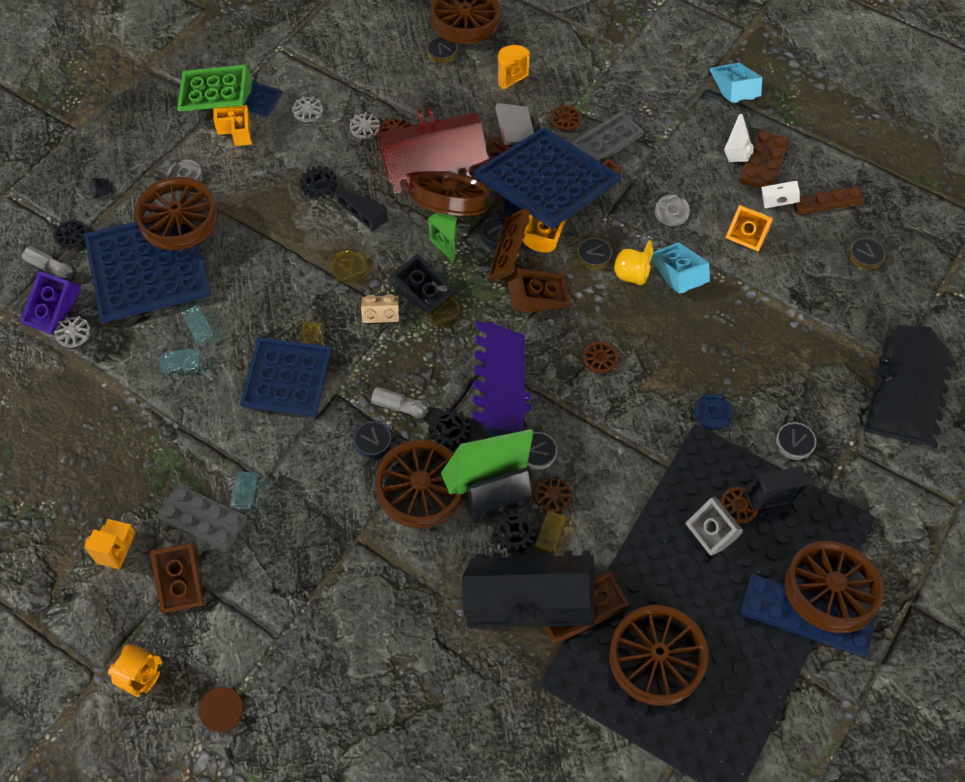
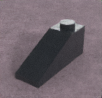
[336,190,388,232]

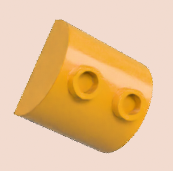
[498,45,530,90]
[725,205,774,251]
[523,215,566,253]

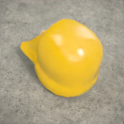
[614,240,654,285]

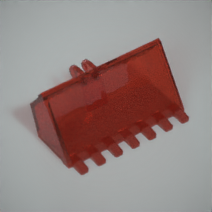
[378,107,490,193]

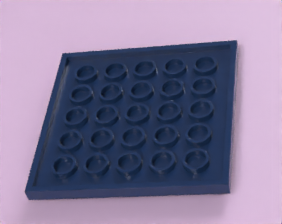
[474,127,621,229]
[84,219,211,323]

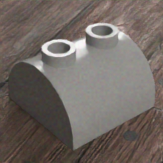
[685,497,743,556]

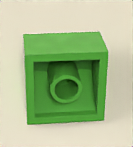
[428,212,457,261]

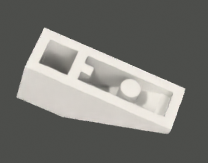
[724,114,753,162]

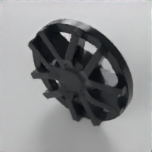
[53,220,88,250]

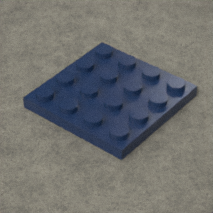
[240,337,332,417]

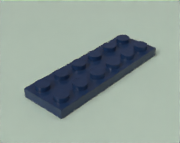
[740,574,876,658]

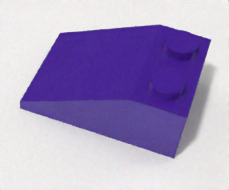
[20,271,81,334]

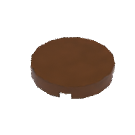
[199,687,244,733]

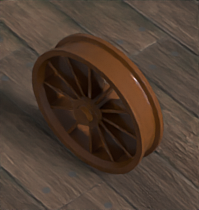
[430,0,500,44]
[411,172,490,216]
[135,177,218,250]
[376,440,463,529]
[784,541,884,633]
[609,605,708,706]

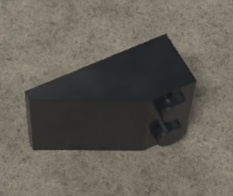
[390,253,456,315]

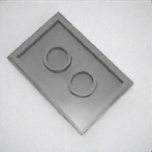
[495,103,534,146]

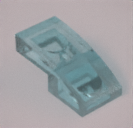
[181,305,214,344]
[160,349,201,375]
[230,472,259,510]

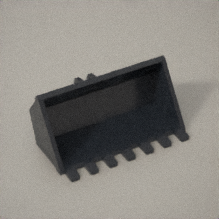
[863,325,954,449]
[462,550,595,628]

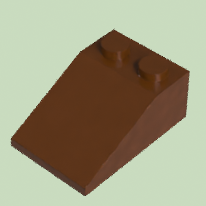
[507,268,571,313]
[150,541,204,614]

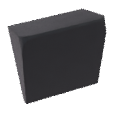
[89,178,113,199]

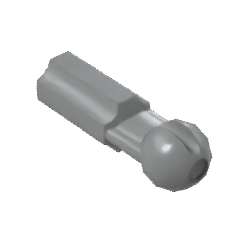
[22,246,73,280]
[371,387,429,419]

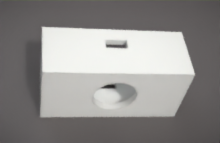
[762,181,800,209]

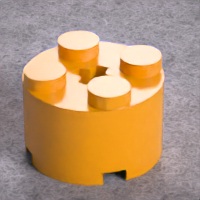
[108,644,162,697]

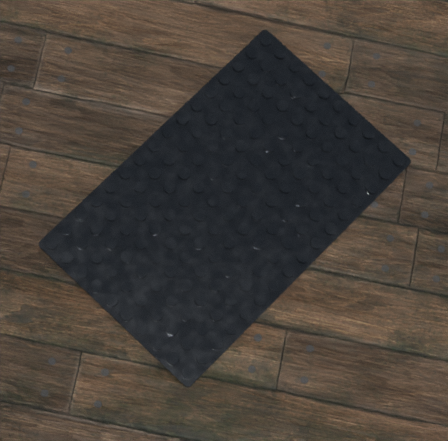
[540,425,875,782]

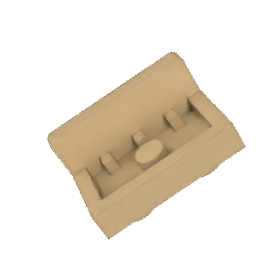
[361,294,399,323]

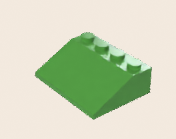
[177,65,253,112]
[441,429,533,494]

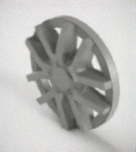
[292,96,323,122]
[349,112,381,139]
[54,316,91,348]

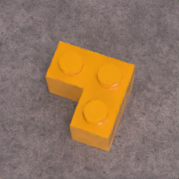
[213,105,252,146]
[85,519,136,570]

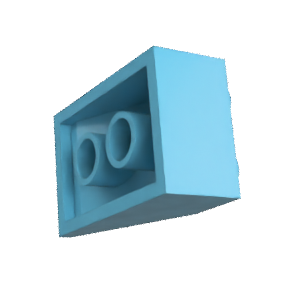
[710,62,762,103]
[651,242,710,294]

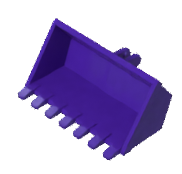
[472,321,531,439]

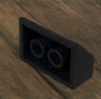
[465,468,532,521]

